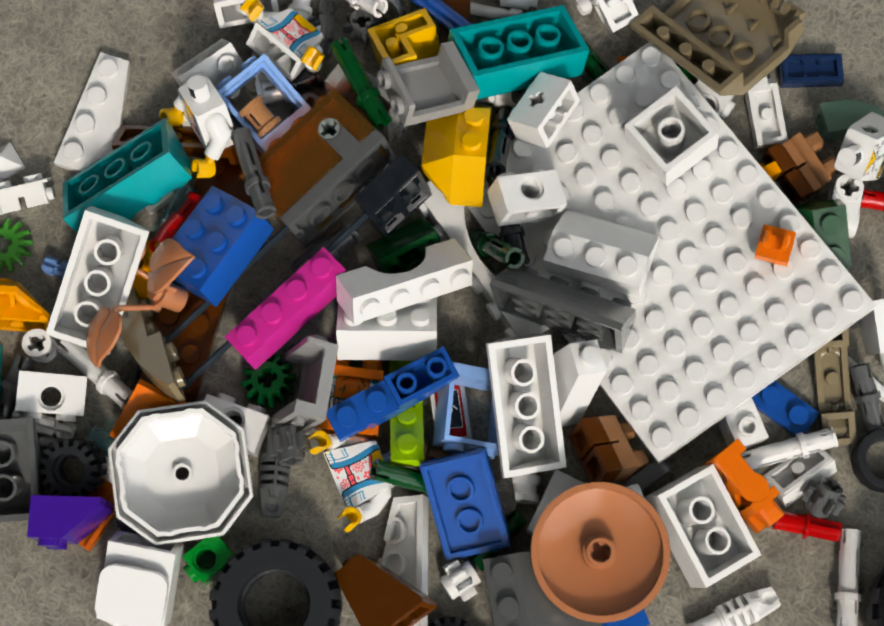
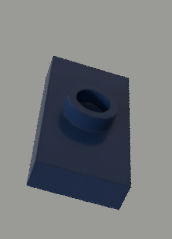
[778,53,844,88]

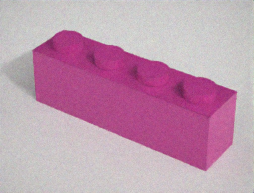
[225,247,347,370]

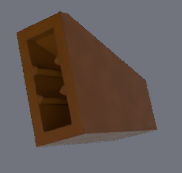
[334,554,438,626]

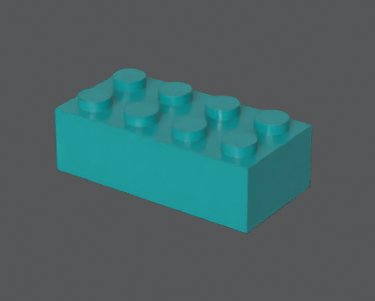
[447,5,590,100]

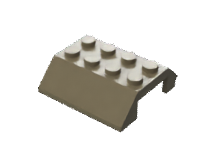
[630,0,807,96]

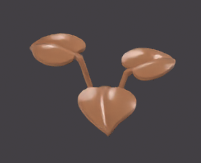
[86,238,195,368]

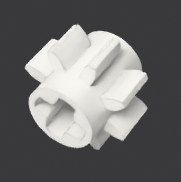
[439,559,481,602]

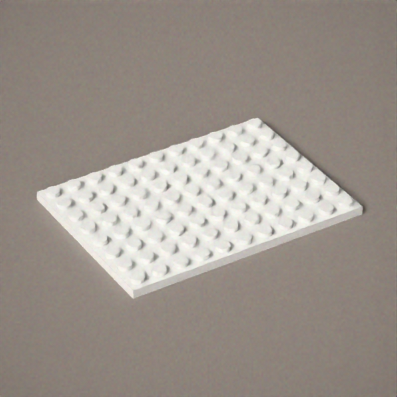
[466,42,877,464]

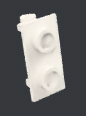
[0,173,55,215]

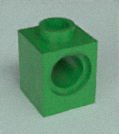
[182,536,235,585]

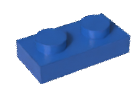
[752,381,820,437]

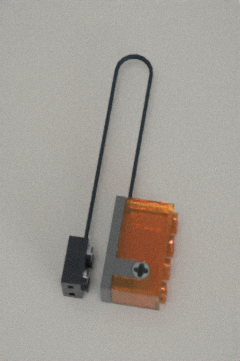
[132,88,432,391]

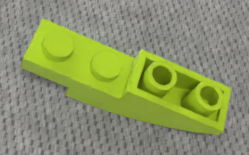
[389,360,424,467]

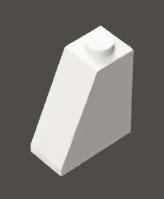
[553,339,606,428]

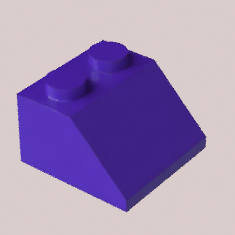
[27,495,115,550]

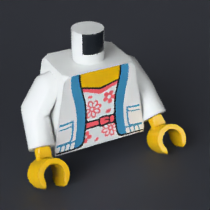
[239,0,325,82]
[159,75,235,178]
[307,431,394,532]

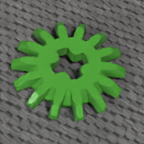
[0,218,33,274]

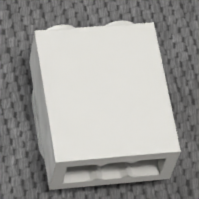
[95,531,184,626]

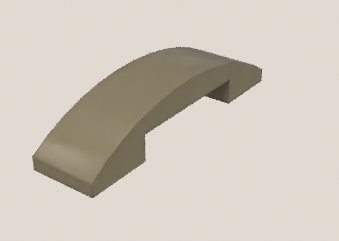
[813,328,857,445]

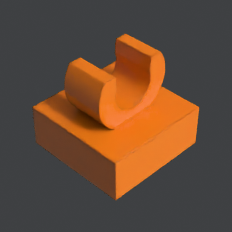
[754,224,796,267]

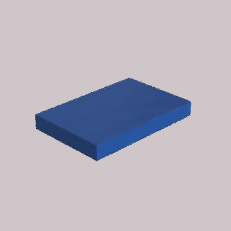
[419,447,512,561]

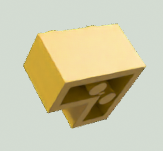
[367,8,440,67]

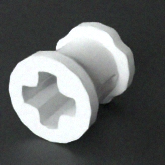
[22,328,58,363]

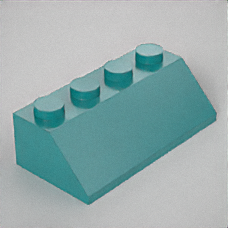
[63,118,192,233]

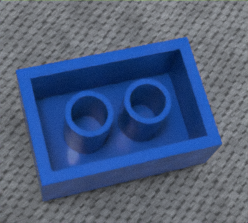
[172,185,274,307]

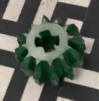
[241,355,297,409]

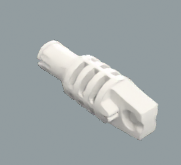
[687,587,781,626]

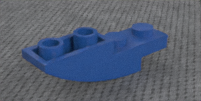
[327,346,459,442]

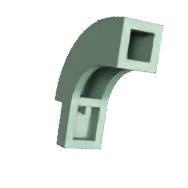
[813,100,884,178]

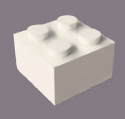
[624,86,718,186]

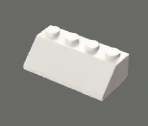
[45,206,150,355]
[486,333,567,478]

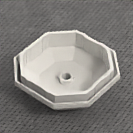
[108,400,254,546]

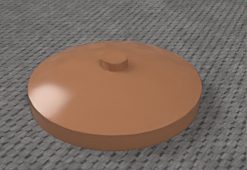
[530,482,670,623]

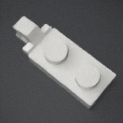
[745,75,788,149]

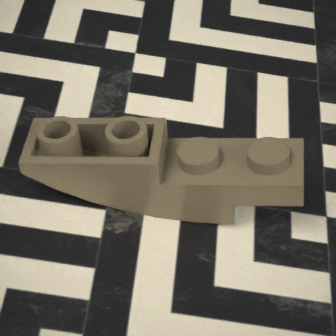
[120,288,187,403]

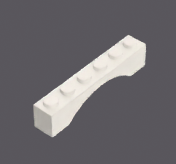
[417,181,555,338]

